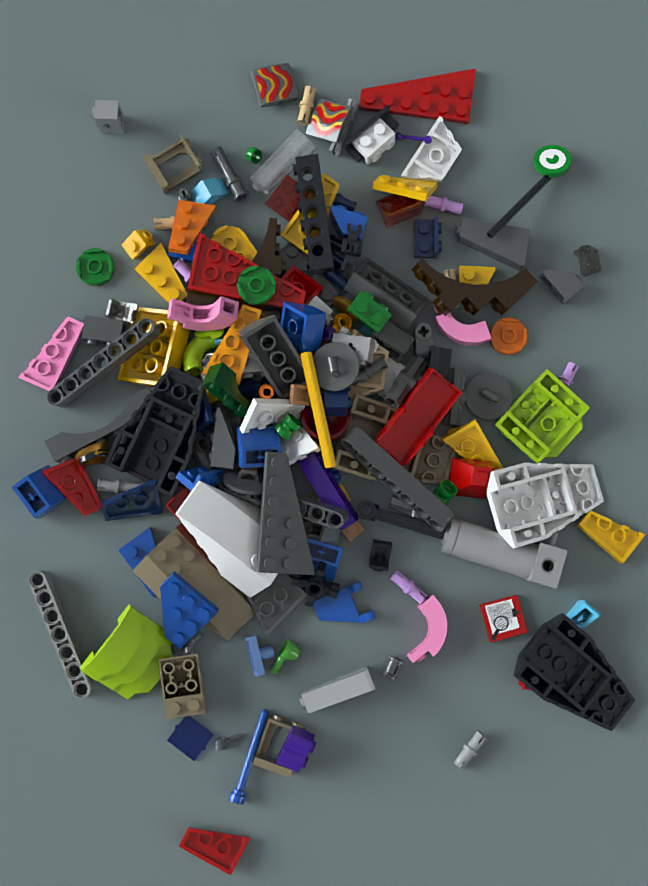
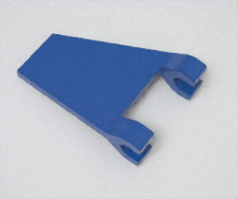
[313,581,375,623]

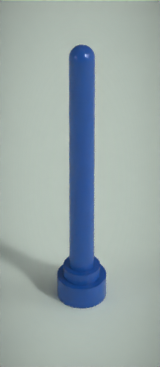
[229,709,269,805]

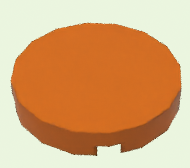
[490,317,528,355]

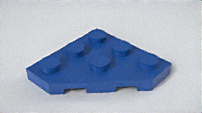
[160,571,219,649]

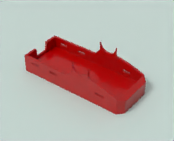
[373,368,463,466]

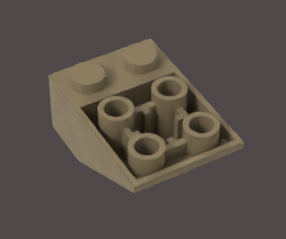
[158,653,208,719]

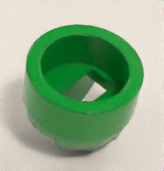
[245,147,262,164]

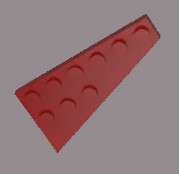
[359,68,476,124]
[187,232,306,308]

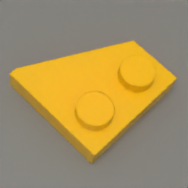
[458,266,496,304]

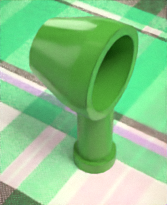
[269,639,300,675]

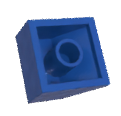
[280,301,326,353]

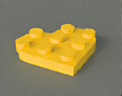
[211,225,257,261]

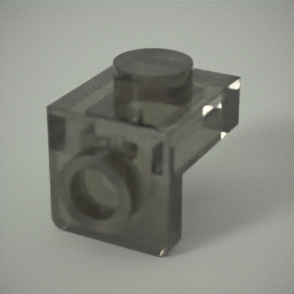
[574,245,602,277]
[105,299,139,324]

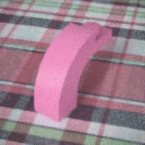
[167,296,239,331]
[433,297,491,346]
[407,594,447,663]

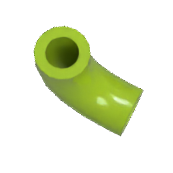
[183,336,216,377]

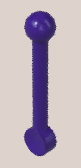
[395,132,432,144]

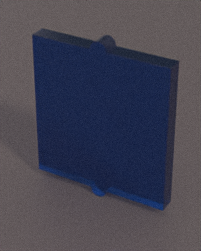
[167,716,214,761]

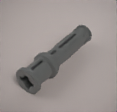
[211,147,249,202]

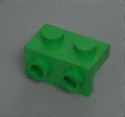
[347,291,392,334]

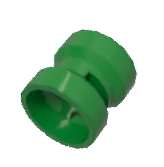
[274,413,302,440]
[432,480,458,505]

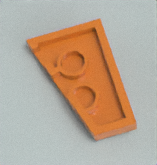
[168,200,216,255]

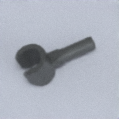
[215,733,242,750]

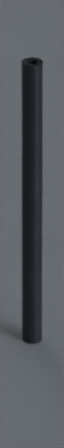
[487,175,552,238]

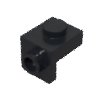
[369,539,392,572]

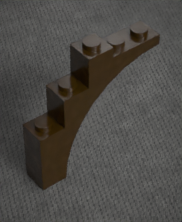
[186,218,286,306]
[411,259,538,316]

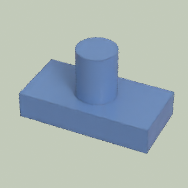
[245,635,274,677]

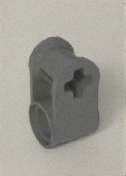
[413,323,434,360]

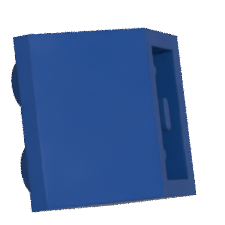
[330,205,368,241]
[237,426,281,468]
[12,465,67,519]
[305,538,343,583]

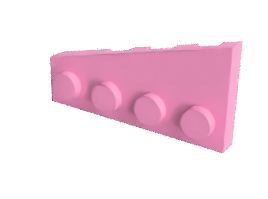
[18,317,84,391]

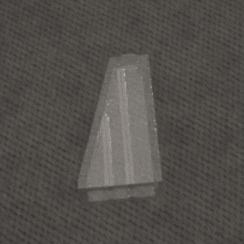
[250,129,318,194]

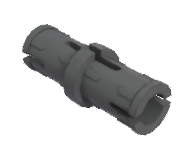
[353,357,388,386]

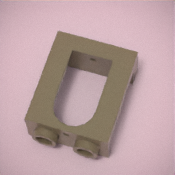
[143,134,203,194]
[253,714,306,778]

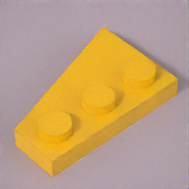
[372,175,438,201]

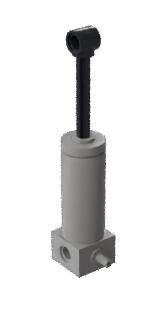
[356,500,568,589]

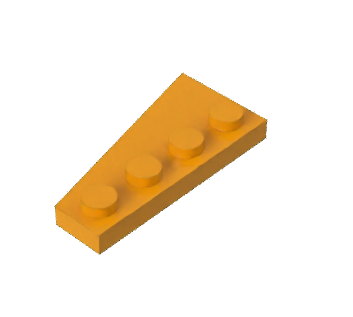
[202,305,262,385]

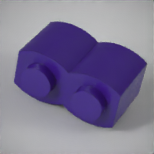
[276,725,316,773]

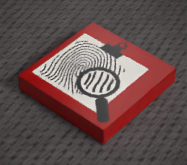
[479,595,528,643]

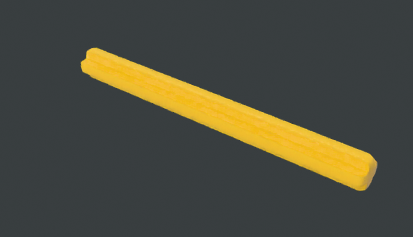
[300,352,336,468]

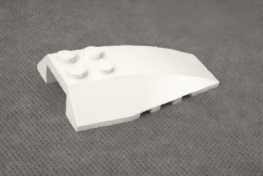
[486,463,604,548]
[176,481,278,598]

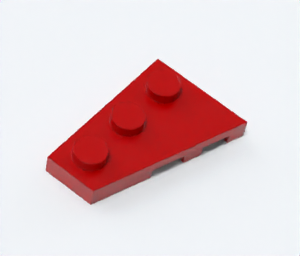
[42,458,102,517]
[178,827,250,875]

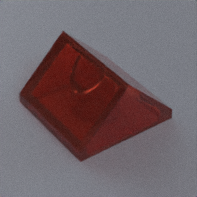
[376,194,424,228]

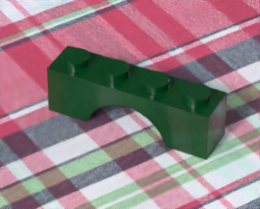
[202,362,270,426]

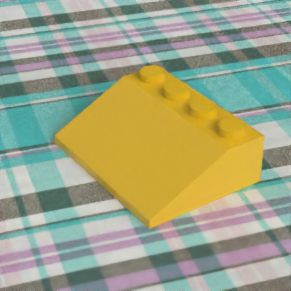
[117,307,190,388]

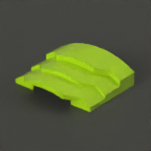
[494,369,590,464]
[80,604,173,700]

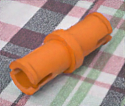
[259,384,274,399]

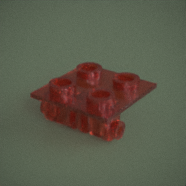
[265,175,310,222]

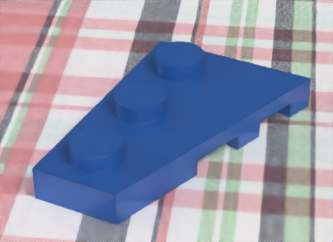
[119,527,157,597]

